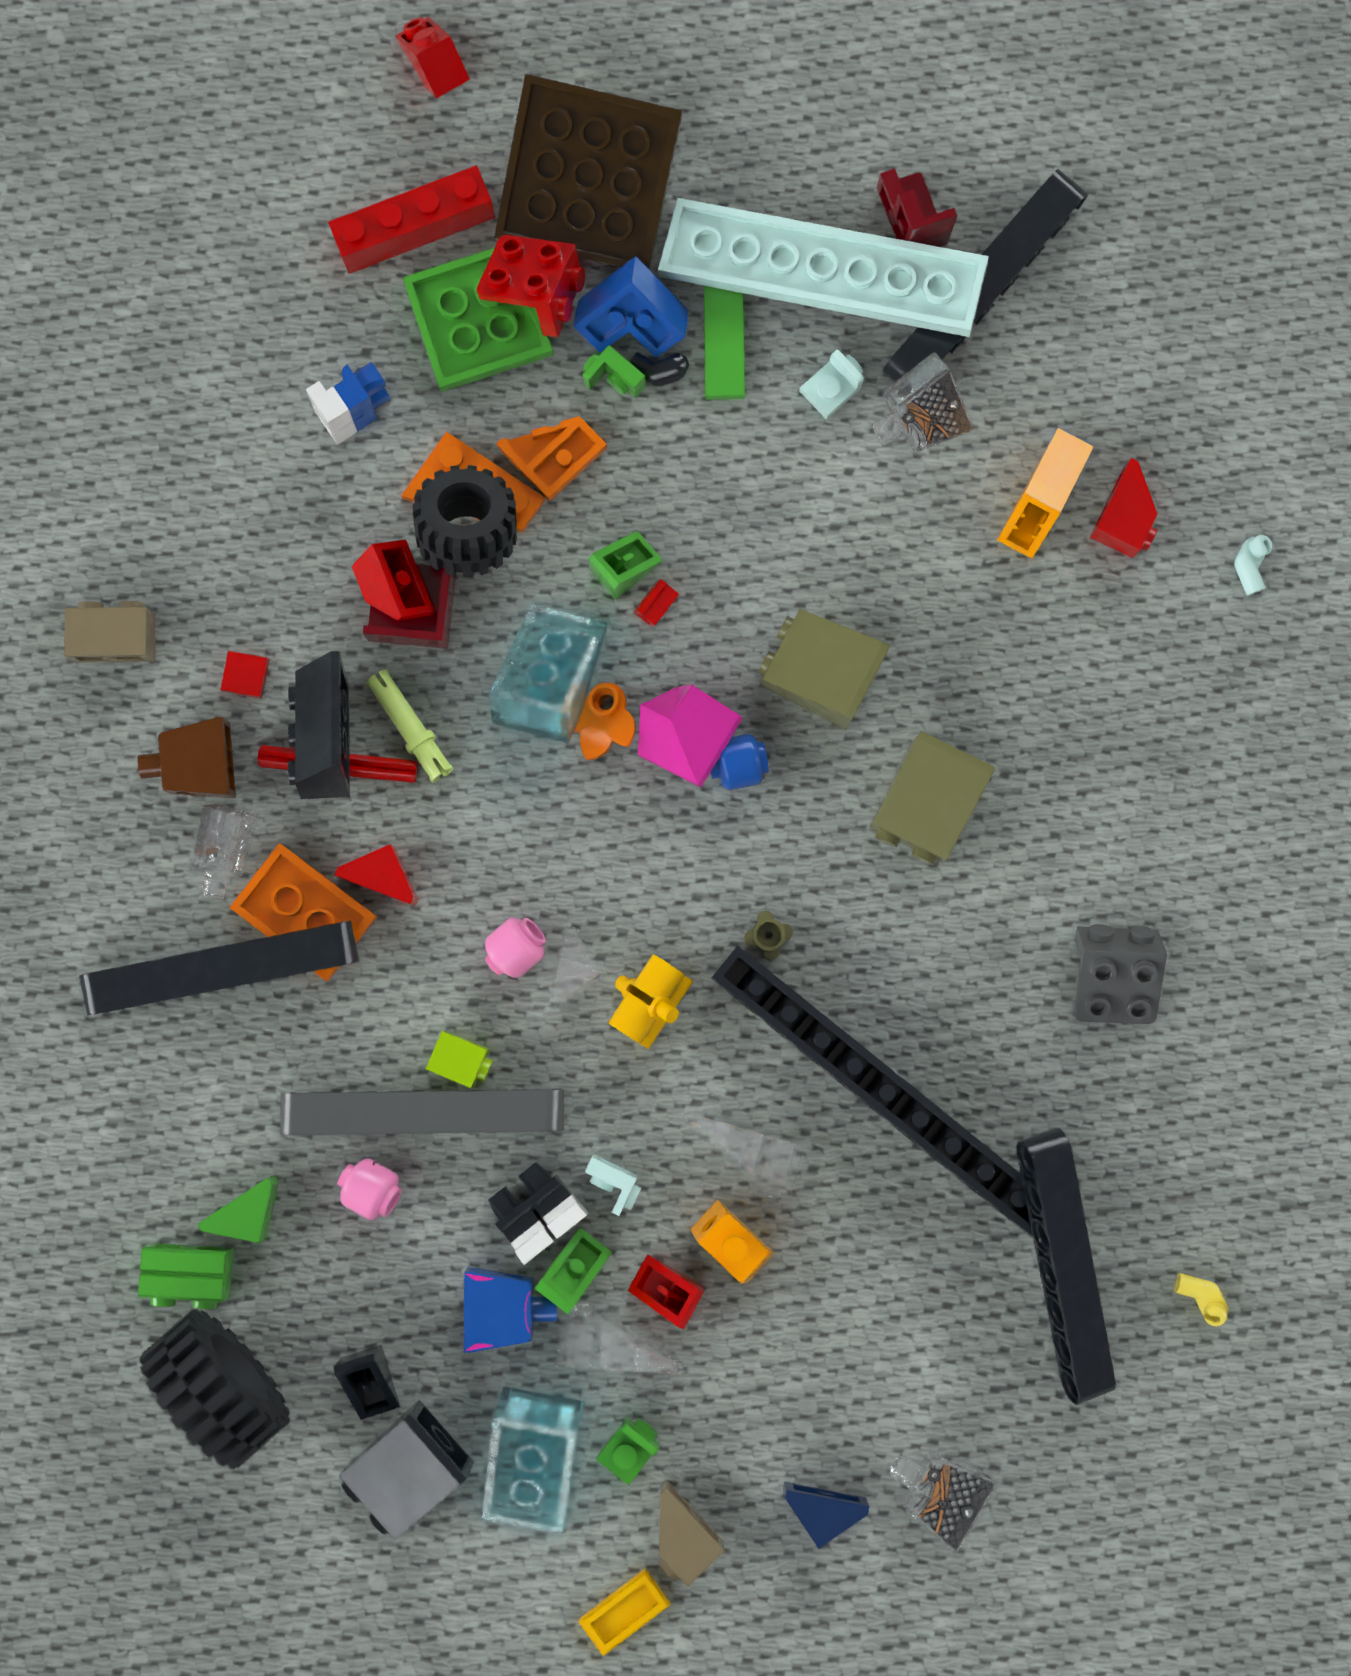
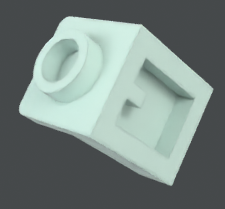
[800,349,864,419]
[585,1154,641,1216]

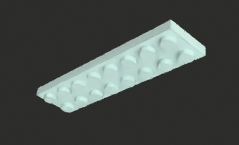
[658,198,989,337]

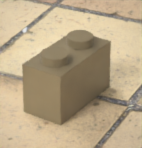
[64,601,155,663]

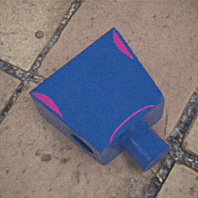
[464,1267,558,1353]

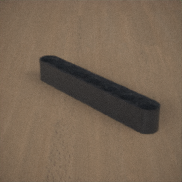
[883,169,1089,397]
[79,920,359,1016]
[1016,1128,1116,1405]

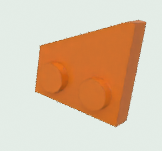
[496,416,607,502]

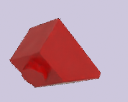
[1089,458,1158,558]
[351,539,435,620]

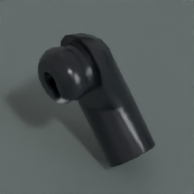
[630,352,689,387]

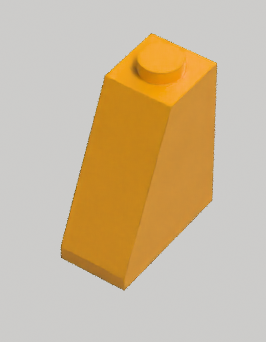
[997,428,1094,559]

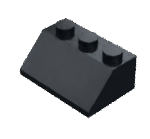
[288,651,350,799]

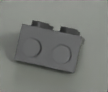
[1074,924,1167,1024]

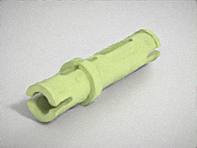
[365,669,454,783]

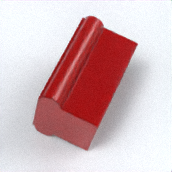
[633,579,679,627]

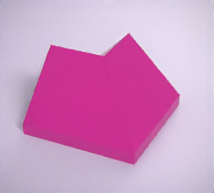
[638,684,743,788]

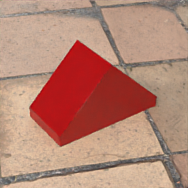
[334,844,418,906]
[628,1254,704,1330]

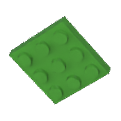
[402,247,553,392]

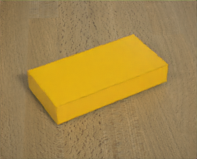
[578,1568,671,1656]

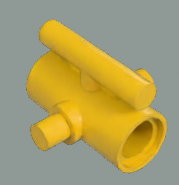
[608,954,693,1049]

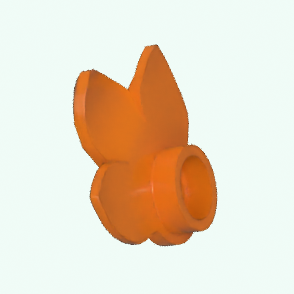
[557,682,636,761]

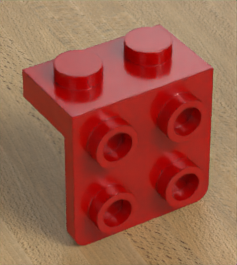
[476,235,585,338]

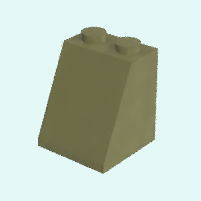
[758,609,890,730]
[869,731,996,865]

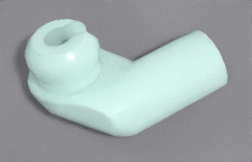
[1234,535,1272,596]

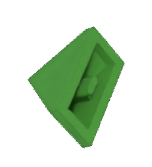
[588,531,663,600]
[197,1175,279,1243]

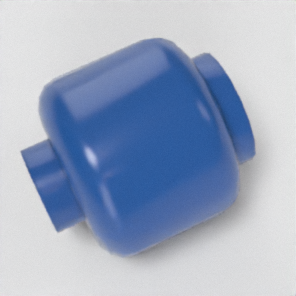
[710,734,769,790]

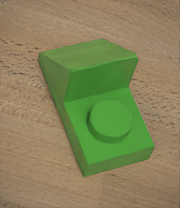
[535,1227,612,1314]

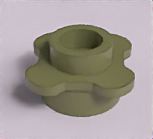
[744,911,793,959]

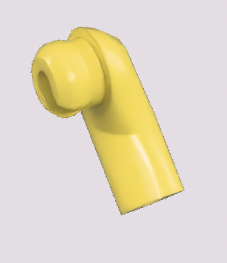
[1174,1273,1229,1327]

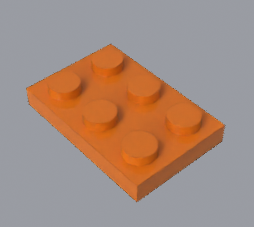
[229,843,378,982]

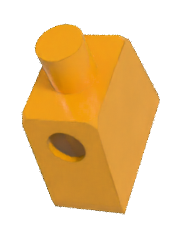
[690,1199,775,1284]

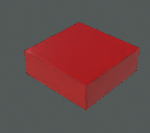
[220,651,270,699]

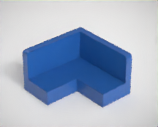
[573,256,688,358]

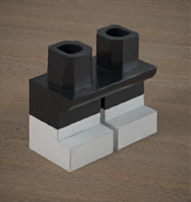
[488,1162,588,1265]

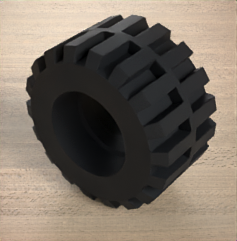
[413,465,517,577]

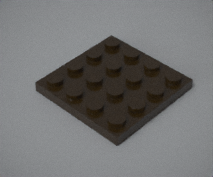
[494,74,683,270]

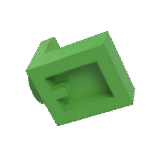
[583,345,646,398]
[596,1417,660,1485]

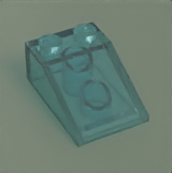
[489,603,607,744]
[481,1386,585,1534]

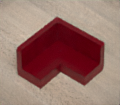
[877,168,958,247]
[362,564,456,649]

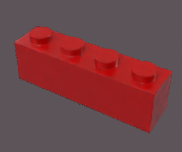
[328,165,495,274]

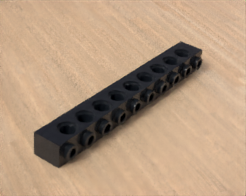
[711,945,1033,1238]

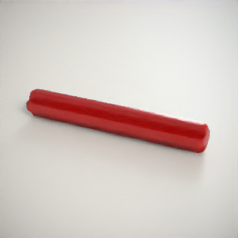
[257,745,418,783]

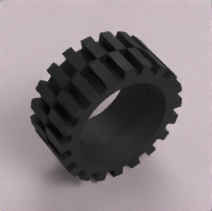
[139,1309,290,1469]

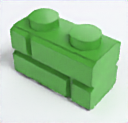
[138,1243,233,1309]

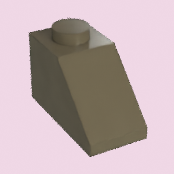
[659,1480,725,1587]

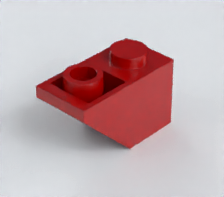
[395,17,470,99]

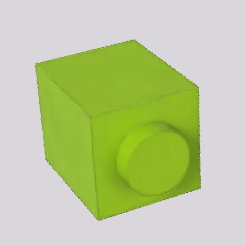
[426,1031,493,1088]

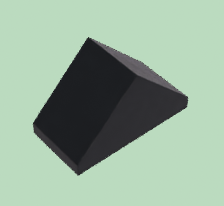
[333,1344,400,1420]

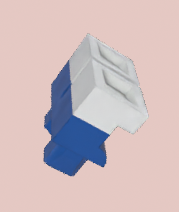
[306,362,390,445]

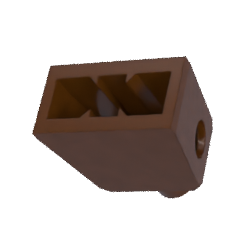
[137,717,236,798]

